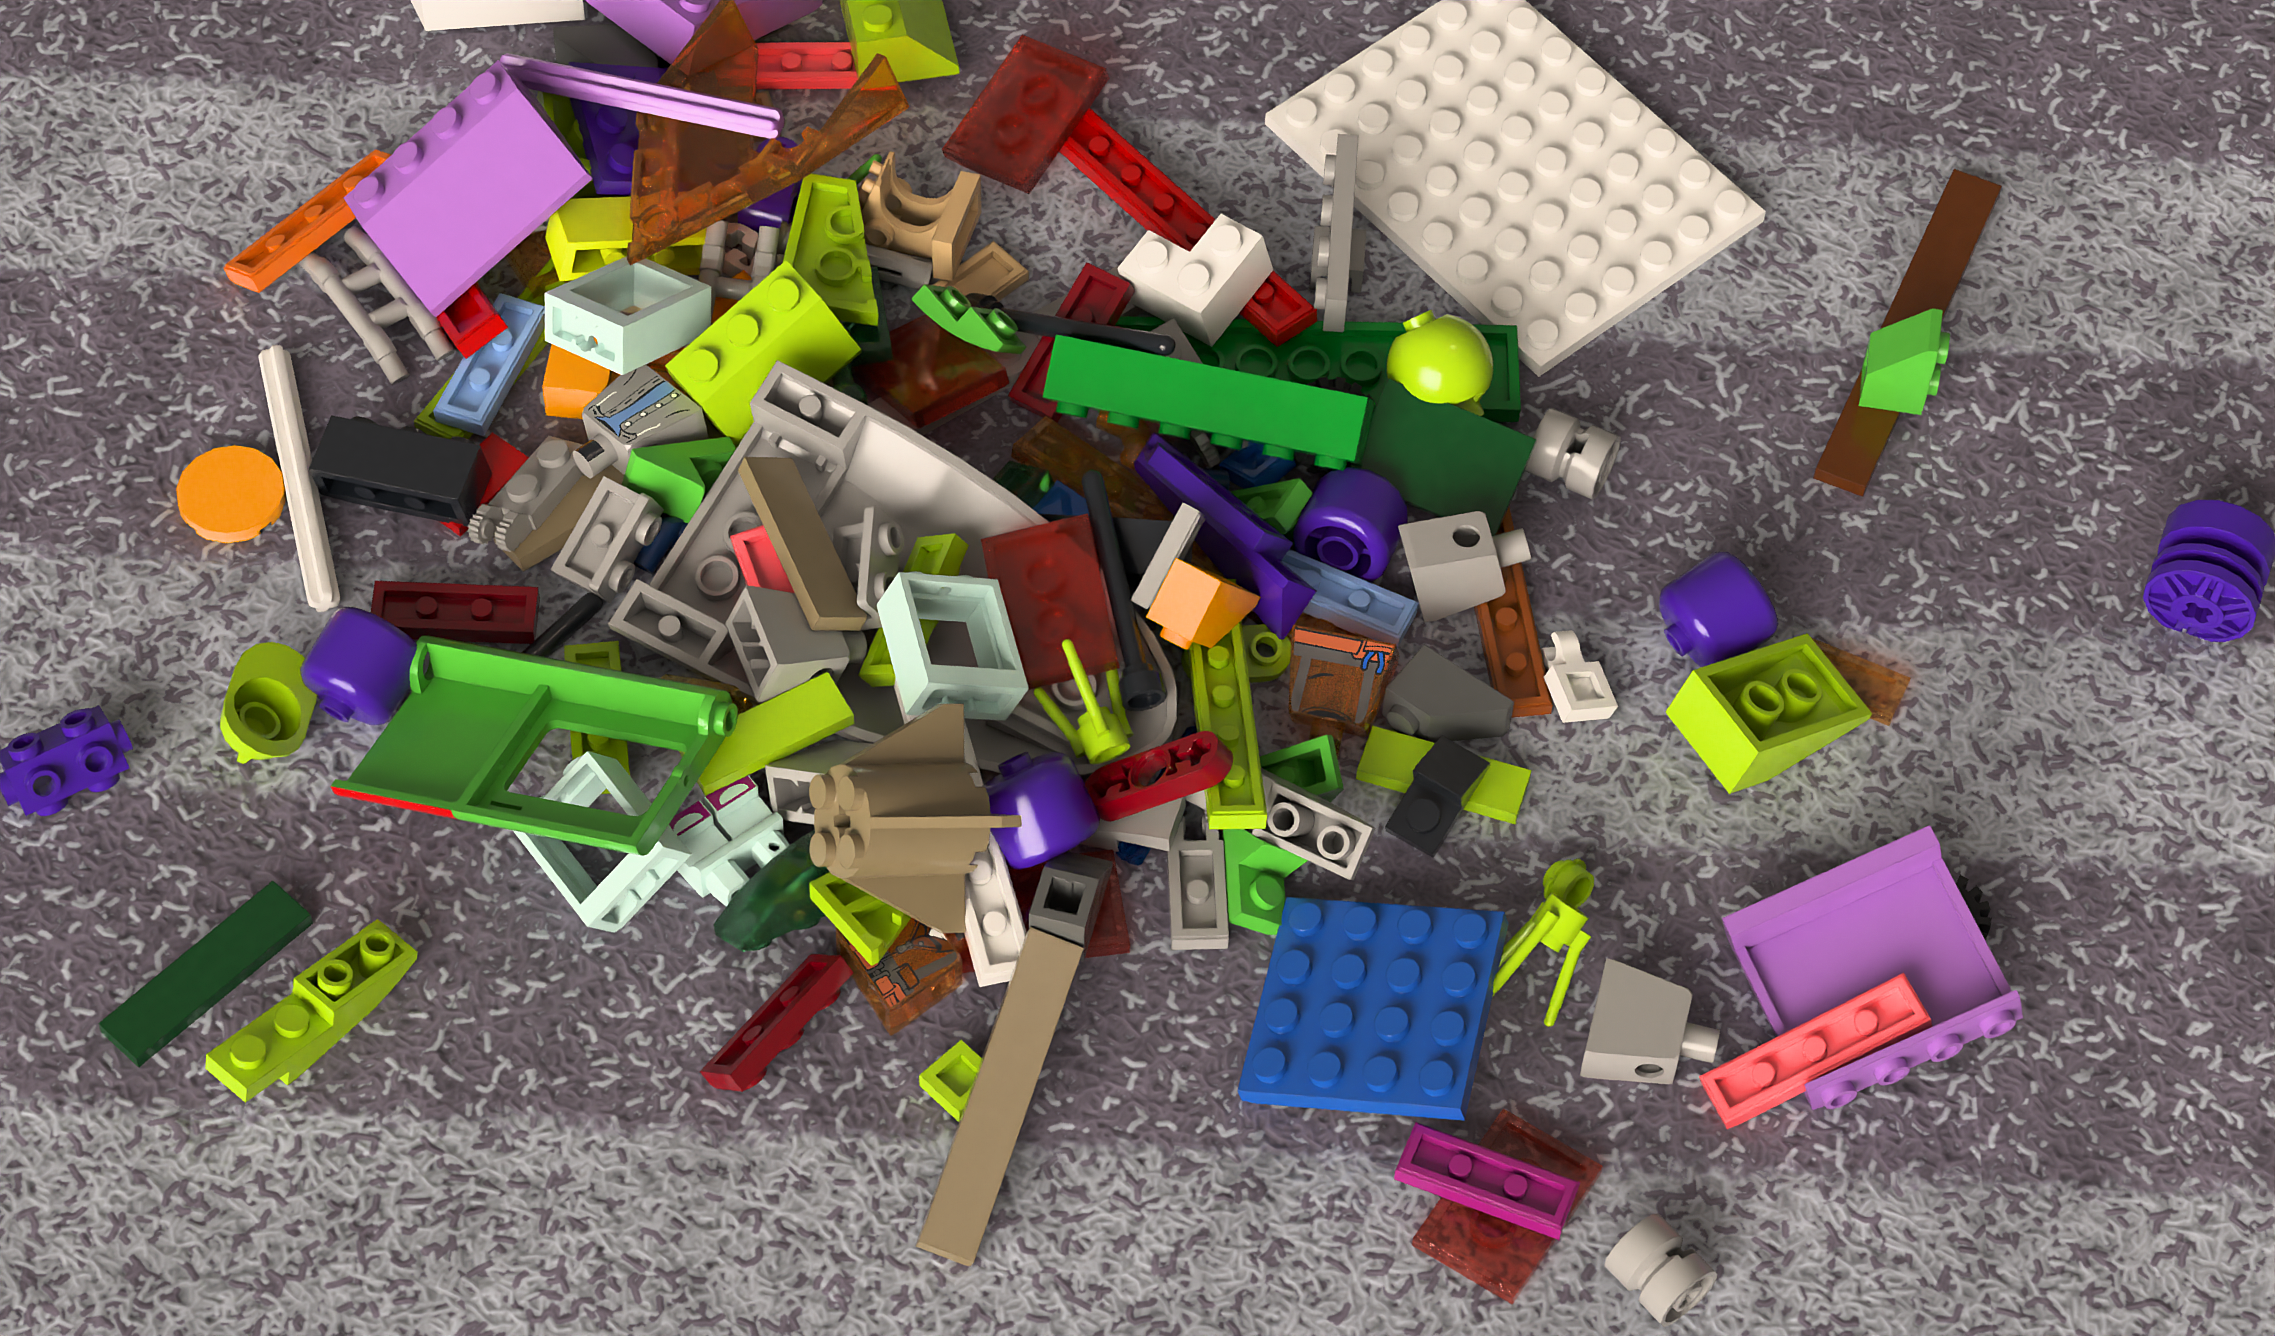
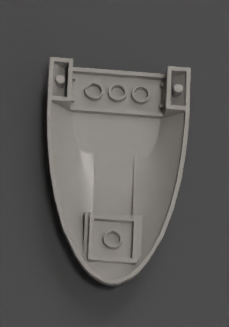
[608,360,1177,779]

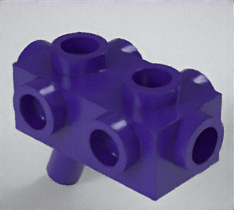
[0,705,133,816]

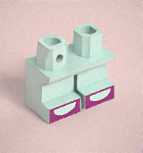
[669,775,795,909]

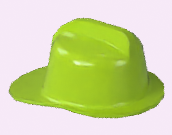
[220,642,317,764]

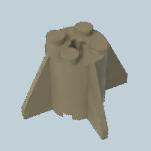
[809,704,1022,933]

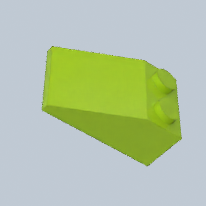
[1665,633,1872,794]

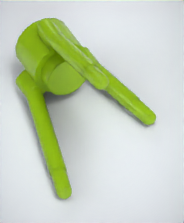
[1033,634,1134,765]
[1492,892,1591,1027]

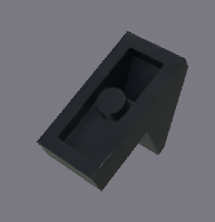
[1385,735,1490,858]

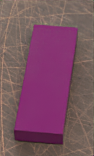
[1394,1122,1580,1240]

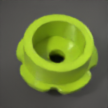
[1543,858,1594,908]

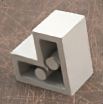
[1117,214,1273,347]

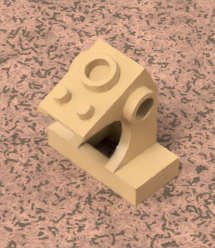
[858,151,981,282]

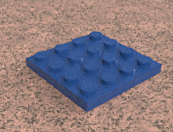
[1237,897,1509,1121]

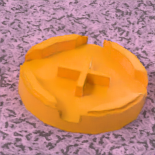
[176,445,286,543]

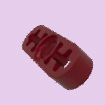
[1085,731,1233,822]

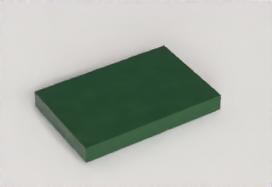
[1350,378,1537,536]

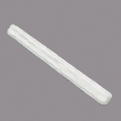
[259,345,340,612]

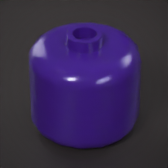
[1293,467,1408,583]
[1659,552,1778,667]
[300,607,425,725]
[982,752,1100,870]

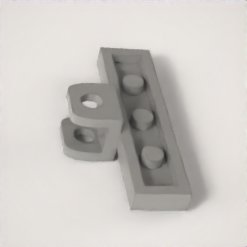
[1309,134,1366,332]

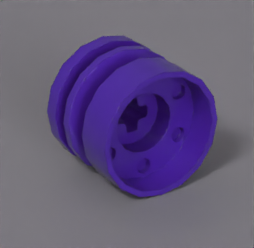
[2143,500,2275,642]

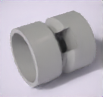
[1525,408,1621,500]
[1604,1213,1718,1327]

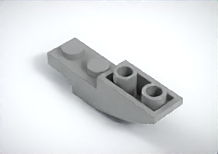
[1185,768,1376,880]

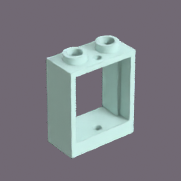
[545,253,711,375]
[877,571,1029,721]
[514,751,692,932]

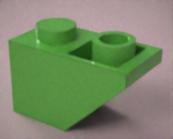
[1858,309,1950,415]

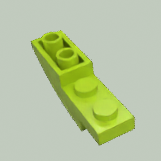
[205,919,418,1103]

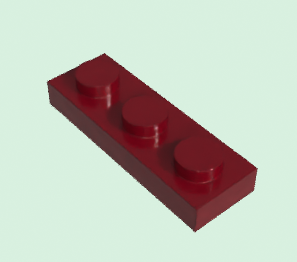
[1008,262,1135,424]
[370,581,540,644]
[700,954,854,1092]

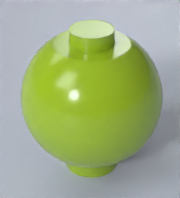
[1387,310,1493,416]

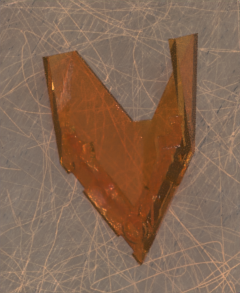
[627,0,909,266]

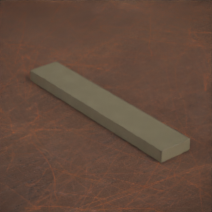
[915,927,1084,1266]

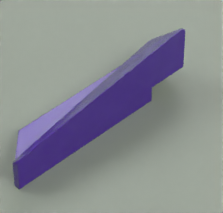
[1134,432,1317,640]

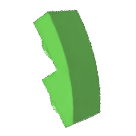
[911,284,1027,354]

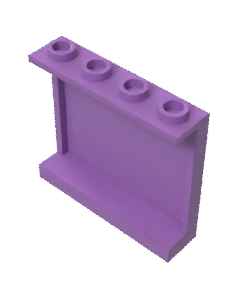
[1722,825,2023,1110]

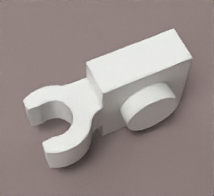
[1541,630,1618,723]

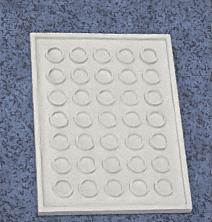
[1265,0,1766,377]

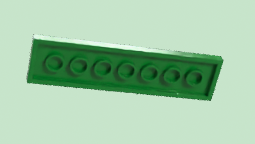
[1098,316,1521,422]

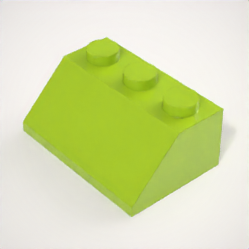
[840,0,959,88]
[665,260,862,448]

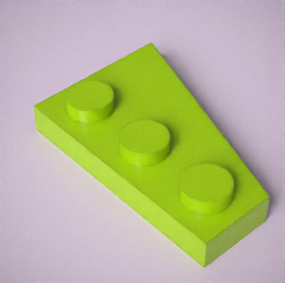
[783,172,879,326]

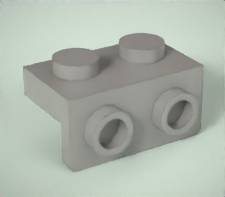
[550,476,664,604]
[833,505,904,631]

